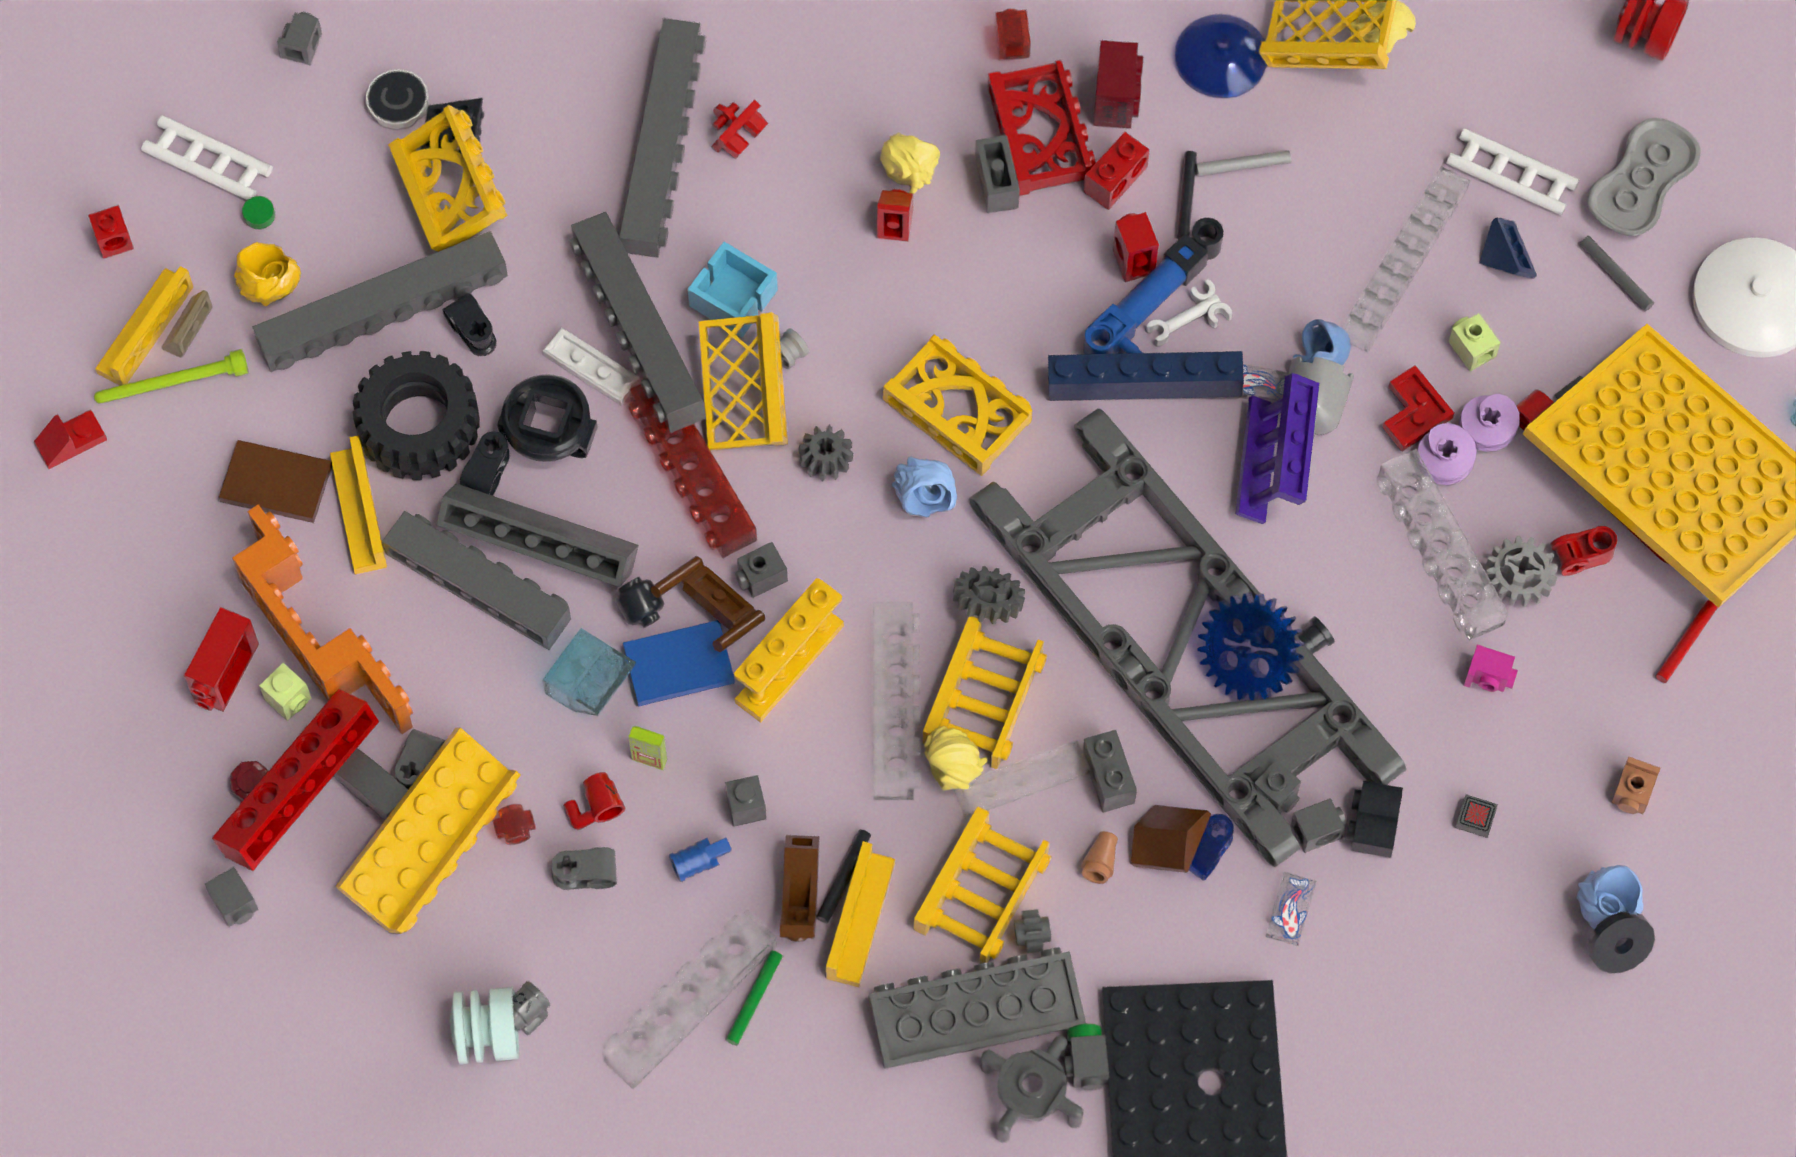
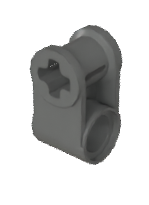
[395,729,445,789]
[551,847,617,890]

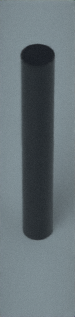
[1177,151,1197,239]
[816,829,871,923]

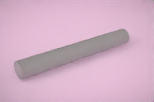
[1196,150,1291,176]

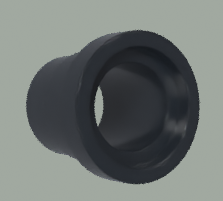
[1297,616,1335,654]

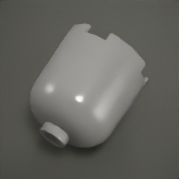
[1288,356,1354,438]

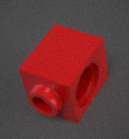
[88,205,134,259]

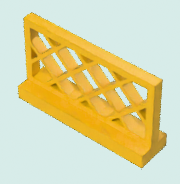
[1259,0,1397,69]
[698,312,788,450]

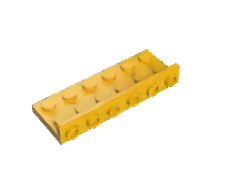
[335,727,521,934]

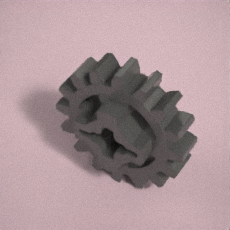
[953,566,1025,624]

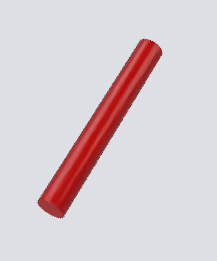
[1656,600,1718,683]

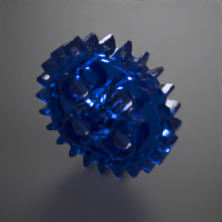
[1197,592,1305,700]

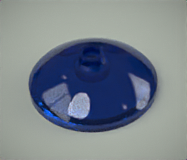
[1175,14,1267,99]

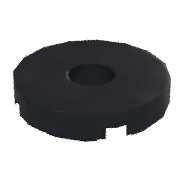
[1587,911,1655,973]

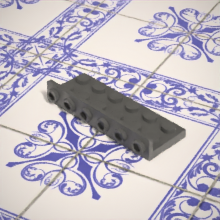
[868,947,1086,1069]

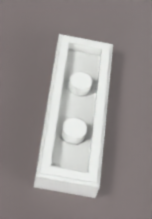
[543,328,640,406]

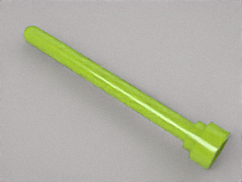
[94,349,249,404]

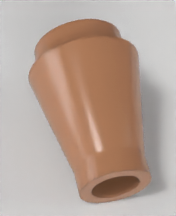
[1081,831,1118,884]

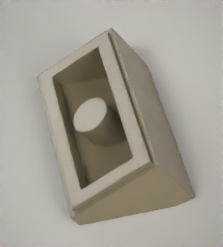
[162,290,213,358]

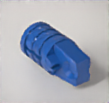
[669,838,732,882]

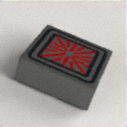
[1455,794,1498,838]

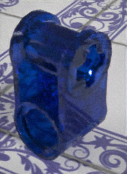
[1189,814,1234,881]

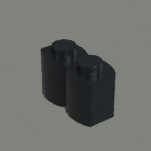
[1346,781,1403,858]

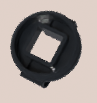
[497,374,598,462]

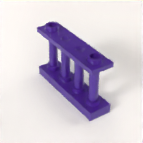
[1235,372,1319,524]

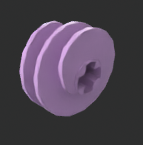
[1459,393,1519,452]
[1416,423,1477,485]

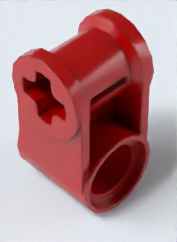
[1550,526,1617,576]

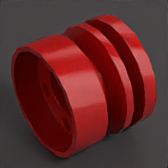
[1614,0,1689,62]

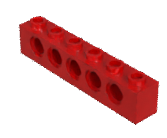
[212,689,379,871]

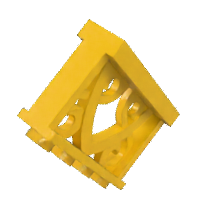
[388,105,507,252]
[883,334,1033,476]

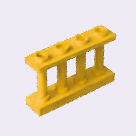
[734,578,844,722]

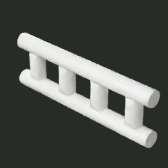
[141,115,273,200]
[1446,128,1580,216]

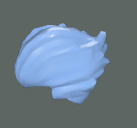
[892,456,957,518]
[1577,865,1643,929]

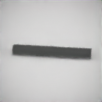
[1580,236,1654,311]

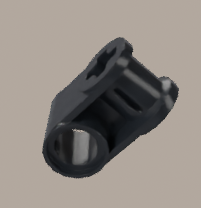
[442,293,497,356]
[460,431,510,496]

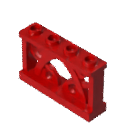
[987,60,1096,196]

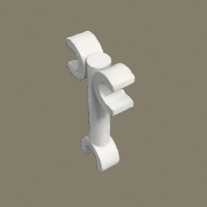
[1146,279,1232,346]

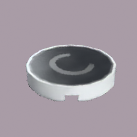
[366,69,429,130]

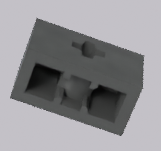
[1082,730,1137,813]

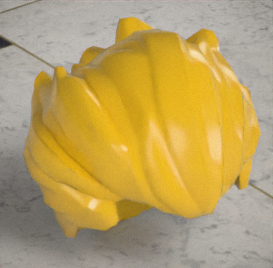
[234,242,301,307]

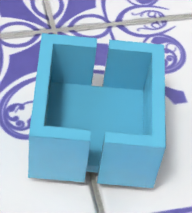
[688,242,778,338]

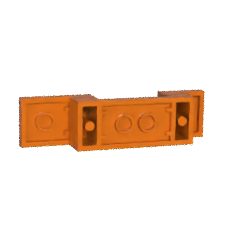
[232,504,413,734]

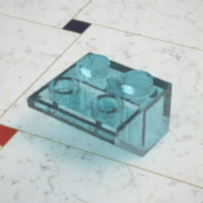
[543,628,636,716]

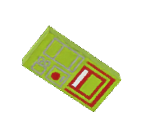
[628,726,667,770]

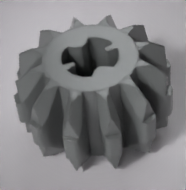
[798,424,854,482]

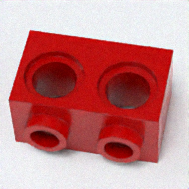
[1084,132,1150,210]

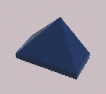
[1479,217,1537,279]

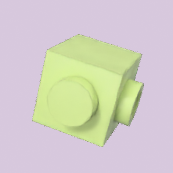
[1449,313,1501,371]
[259,663,311,721]

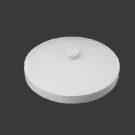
[1692,238,1796,357]

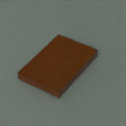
[219,440,332,523]

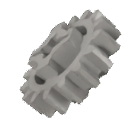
[1485,536,1558,607]

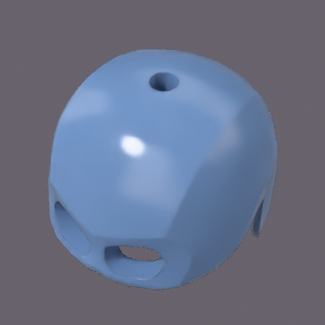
[1293,319,1351,365]

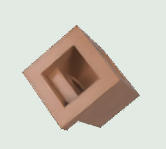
[1611,757,1661,814]

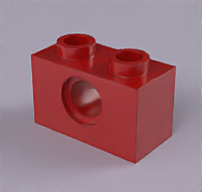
[1113,212,1159,282]

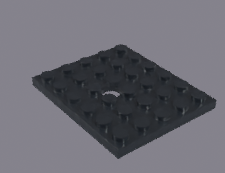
[1102,980,1287,1157]

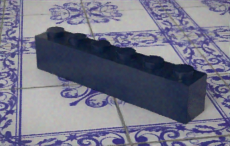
[1048,351,1244,401]

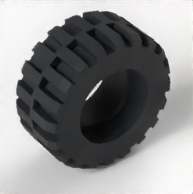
[352,351,480,480]

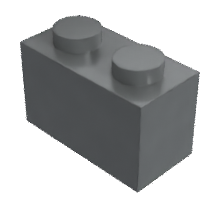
[975,135,1020,213]

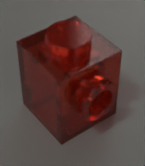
[995,9,1031,60]

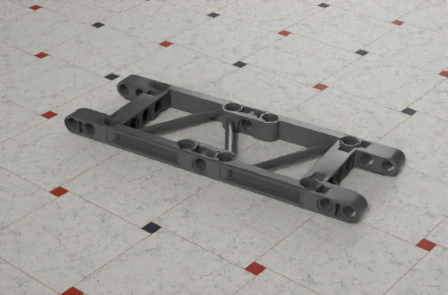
[969,408,1406,867]

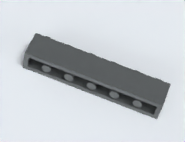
[436,484,639,587]
[382,511,571,650]

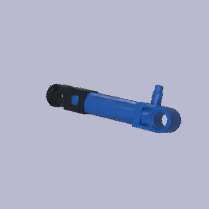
[1083,217,1224,354]

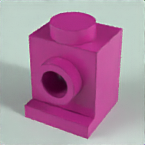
[1464,645,1518,692]

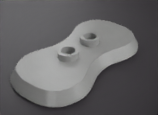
[1588,118,1700,236]

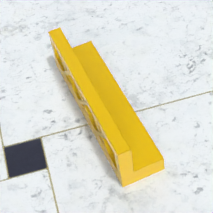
[95,266,194,386]
[330,435,387,574]
[826,841,895,988]

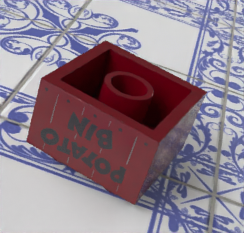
[1094,40,1144,129]

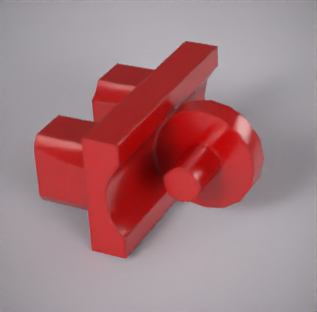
[711,99,768,158]

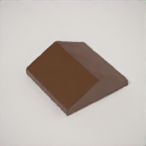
[1131,805,1211,873]

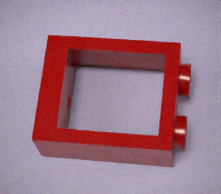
[184,607,259,712]

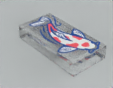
[1237,364,1289,403]
[1266,872,1316,946]

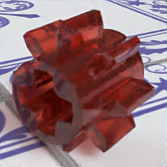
[492,804,536,845]

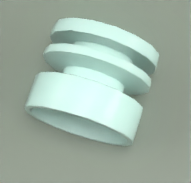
[450,987,519,1064]

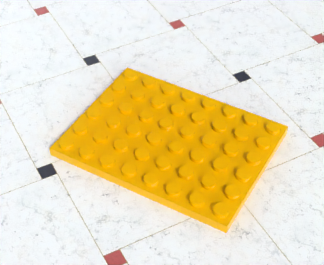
[1523,324,1796,608]

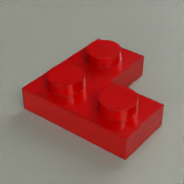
[1382,365,1455,452]

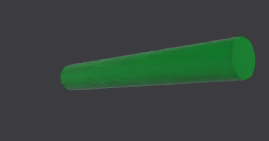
[726,950,783,1046]

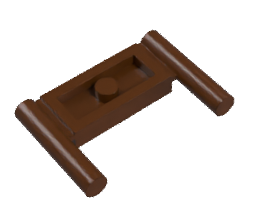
[651,556,766,652]

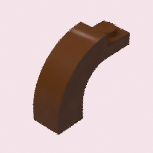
[780,835,820,942]

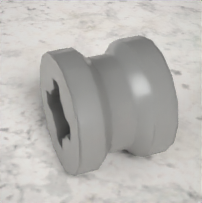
[780,328,809,369]

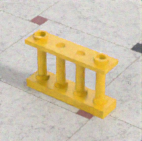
[922,616,1047,770]
[914,806,1052,964]

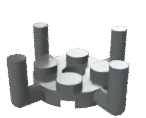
[981,1036,1083,1143]

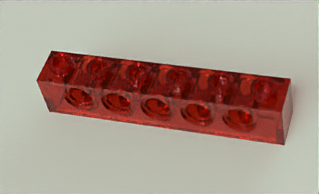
[627,384,757,558]

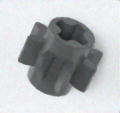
[1014,909,1051,953]

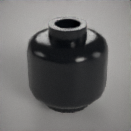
[615,576,665,628]

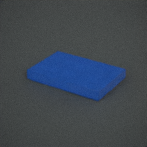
[623,620,735,707]

